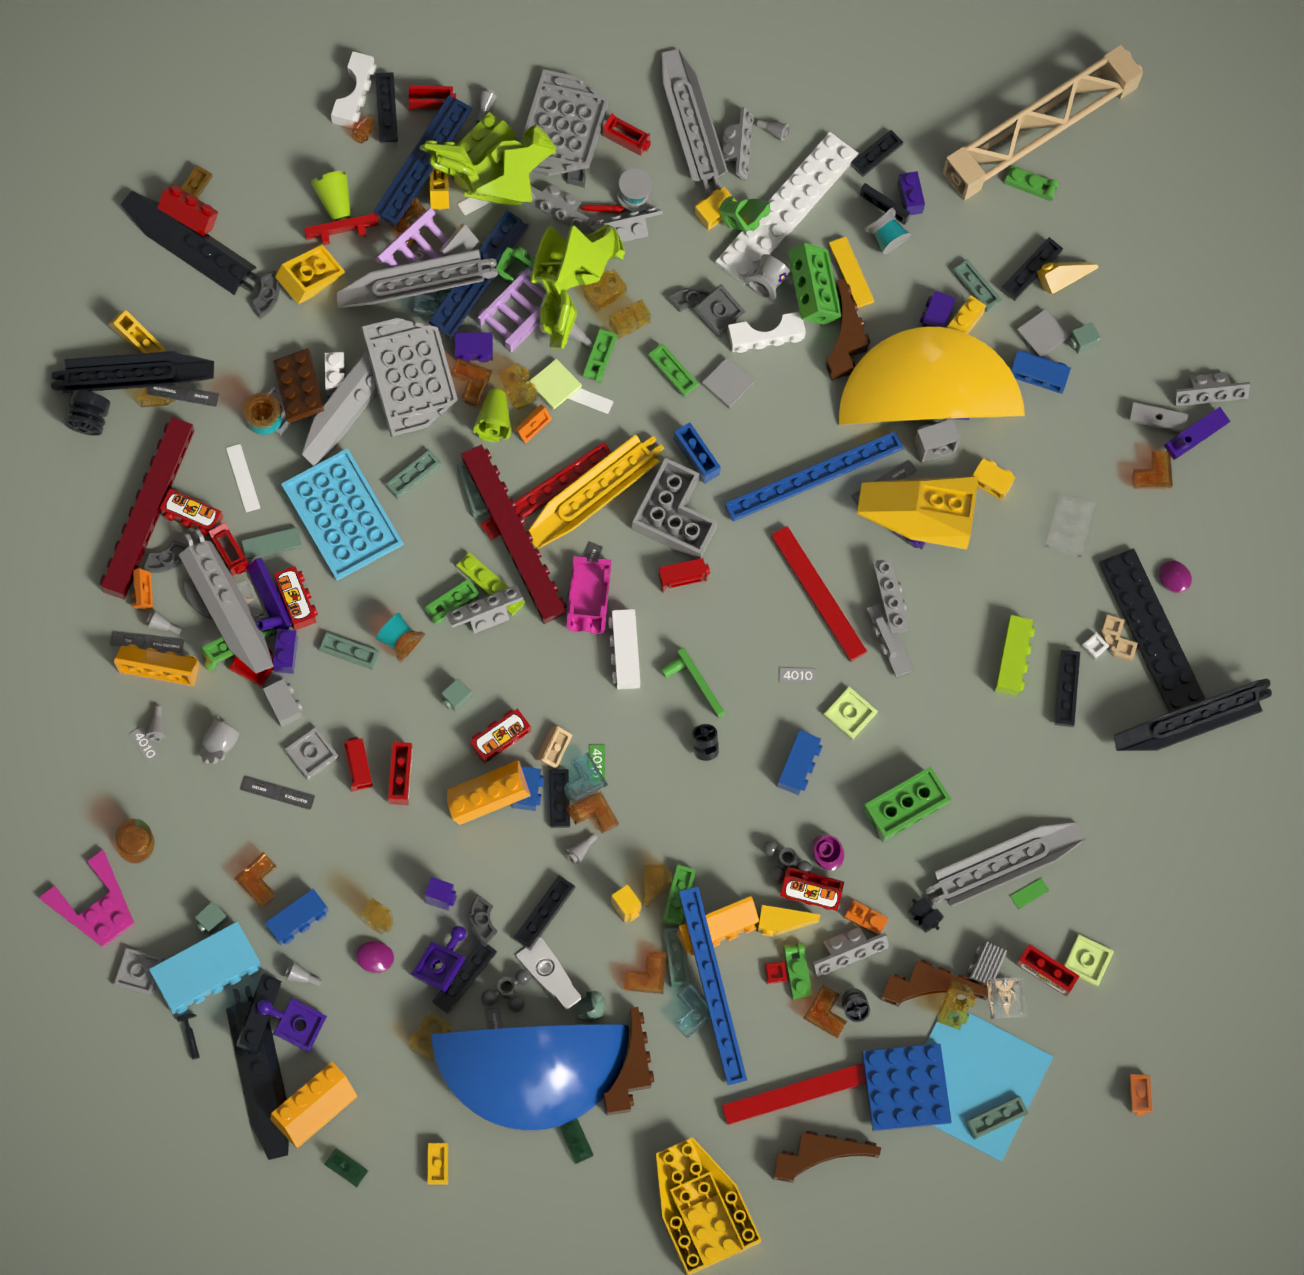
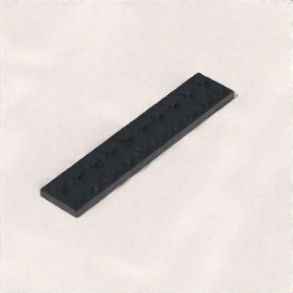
[1099,548,1206,713]

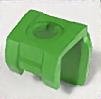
[719,196,770,231]
[496,246,536,284]

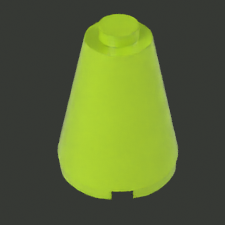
[311,171,351,222]
[473,388,511,442]

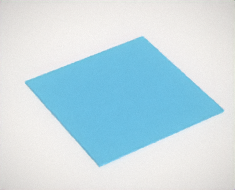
[925,1001,1054,1162]

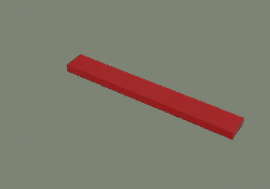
[480,442,612,541]
[771,526,867,662]
[722,1063,866,1125]

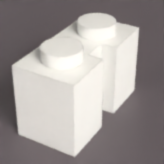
[325,352,345,396]

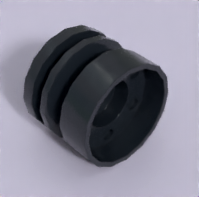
[63,390,111,436]

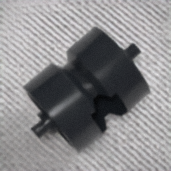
[692,724,719,761]
[907,896,944,933]
[841,989,870,1022]

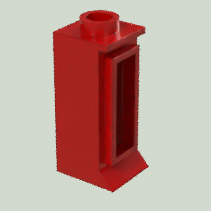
[409,85,456,111]
[603,113,651,156]
[209,523,249,576]
[658,558,710,593]
[344,737,373,792]

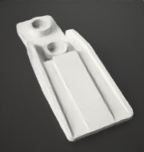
[516,937,581,1009]

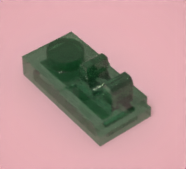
[559,1119,594,1164]
[324,1148,369,1188]

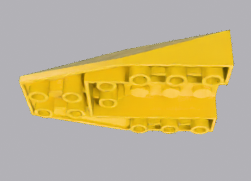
[857,477,979,550]
[656,1137,762,1275]

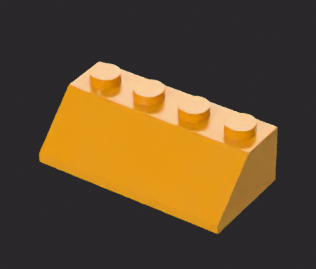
[114,644,200,687]
[447,760,531,825]
[677,896,760,956]
[270,1062,357,1149]

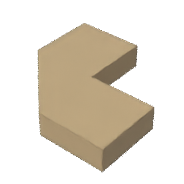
[1100,614,1138,662]

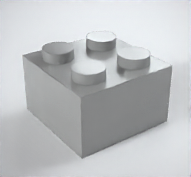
[913,419,961,463]

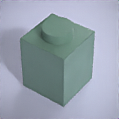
[1069,323,1100,353]
[441,678,472,712]
[195,901,228,935]

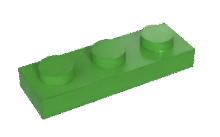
[648,343,699,397]
[662,865,696,926]

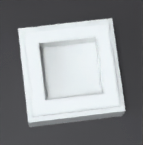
[1082,632,1109,660]

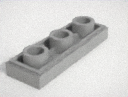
[1129,402,1188,433]

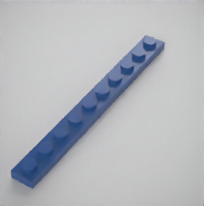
[725,431,903,522]
[678,886,747,1086]

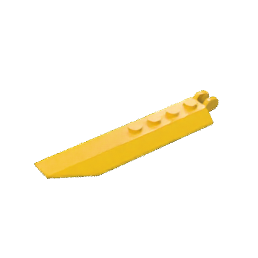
[528,434,664,549]

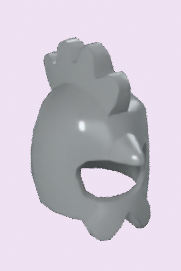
[199,715,240,765]

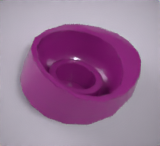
[1159,560,1192,593]
[811,834,844,871]
[356,941,394,973]

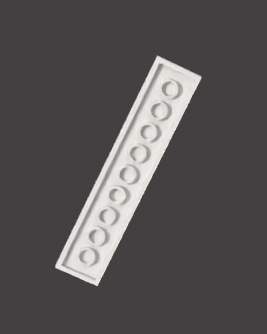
[715,132,858,285]

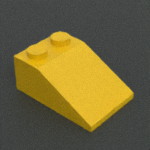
[275,244,345,304]

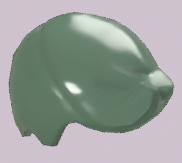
[577,990,606,1021]

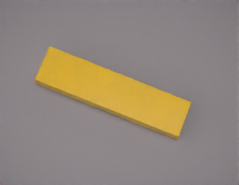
[829,237,874,308]

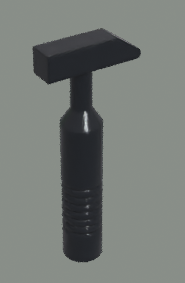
[177,1013,200,1060]

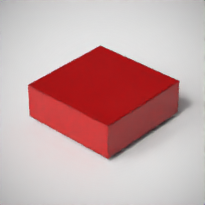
[765,961,787,984]

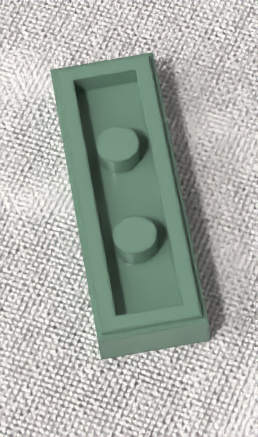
[952,259,1002,312]
[385,449,441,499]
[457,463,488,518]
[242,527,302,560]
[319,632,380,670]
[663,927,690,988]
[966,1096,1029,1140]

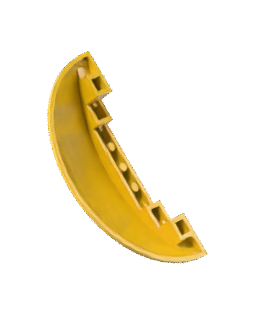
[839,327,1025,425]

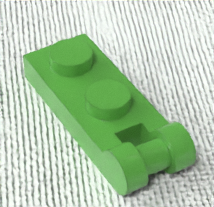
[1004,165,1059,201]
[583,329,618,383]
[425,579,480,625]
[784,942,813,1000]

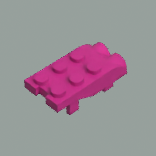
[566,556,612,634]

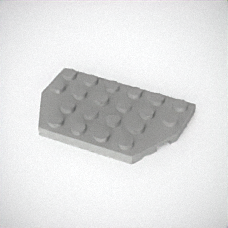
[520,69,609,176]
[361,318,458,437]

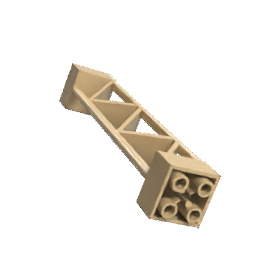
[942,45,1143,201]

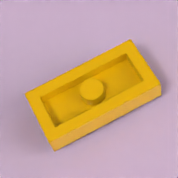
[428,1143,448,1185]

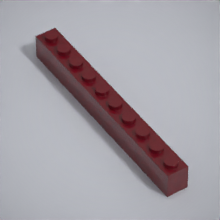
[100,417,195,600]
[461,444,567,624]

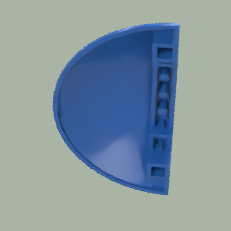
[431,1025,628,1130]

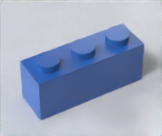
[1011,351,1071,394]
[673,422,721,484]
[777,730,823,795]
[265,888,328,945]

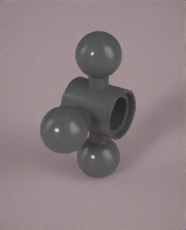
[763,840,812,882]
[481,969,531,1012]

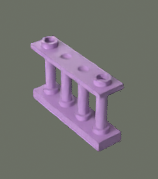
[374,208,448,267]
[478,267,546,353]

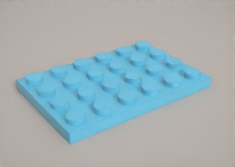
[281,448,404,581]

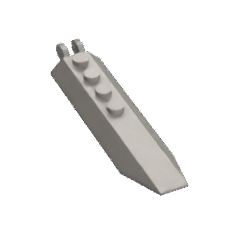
[661,49,728,194]
[336,249,498,309]
[301,351,378,466]
[179,529,273,673]
[924,822,1086,907]

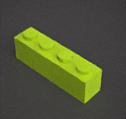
[995,615,1035,697]

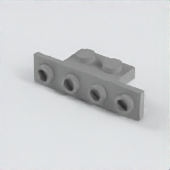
[722,107,754,181]
[527,183,590,233]
[589,207,663,242]
[1175,373,1250,406]
[873,558,910,634]
[446,585,524,634]
[866,602,913,677]
[813,927,889,977]

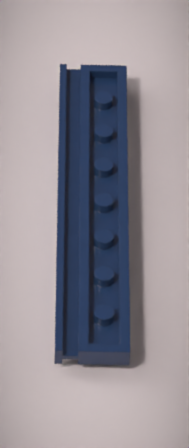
[374,95,472,227]
[428,210,529,339]

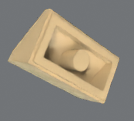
[536,726,573,769]

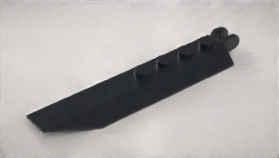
[120,191,261,295]
[51,351,214,393]
[1114,678,1272,751]
[226,985,289,1160]

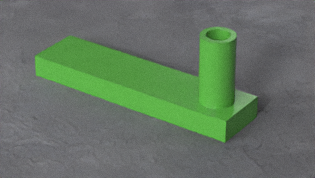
[201,616,276,671]
[661,647,726,719]

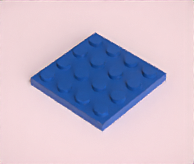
[862,1044,952,1132]

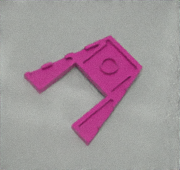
[39,850,135,948]

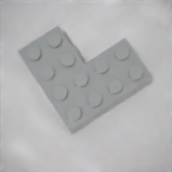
[632,458,717,559]

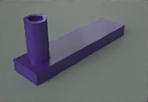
[1163,407,1231,460]
[247,558,293,632]

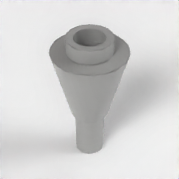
[476,89,497,122]
[757,120,791,141]
[569,321,594,349]
[146,611,182,636]
[146,706,166,742]
[566,833,598,864]
[285,962,322,987]

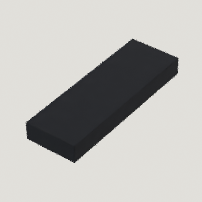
[851,130,903,177]
[860,183,910,225]
[549,769,570,828]

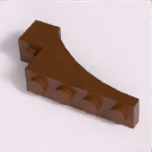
[825,279,870,380]
[880,960,991,1007]
[604,1007,655,1116]
[773,1131,881,1183]

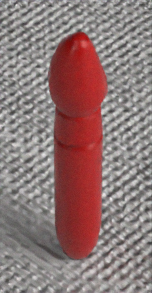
[581,204,626,213]

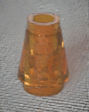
[351,116,375,143]

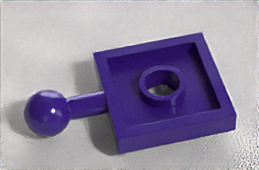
[411,926,466,992]
[257,998,327,1052]

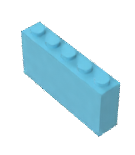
[149,921,261,1014]

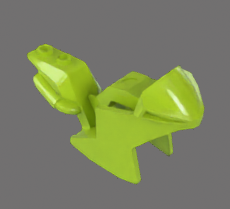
[420,124,557,206]
[530,224,625,349]

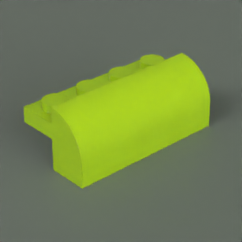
[453,112,517,192]

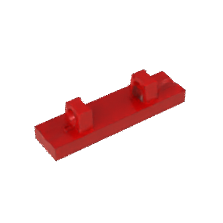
[304,214,379,246]

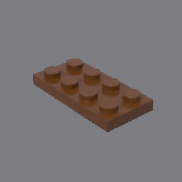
[273,348,324,423]

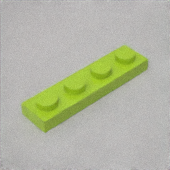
[456,552,525,616]

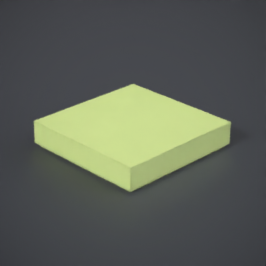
[529,359,582,410]
[823,687,878,740]
[1064,934,1114,987]

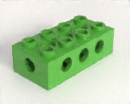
[788,243,842,326]
[862,766,951,843]

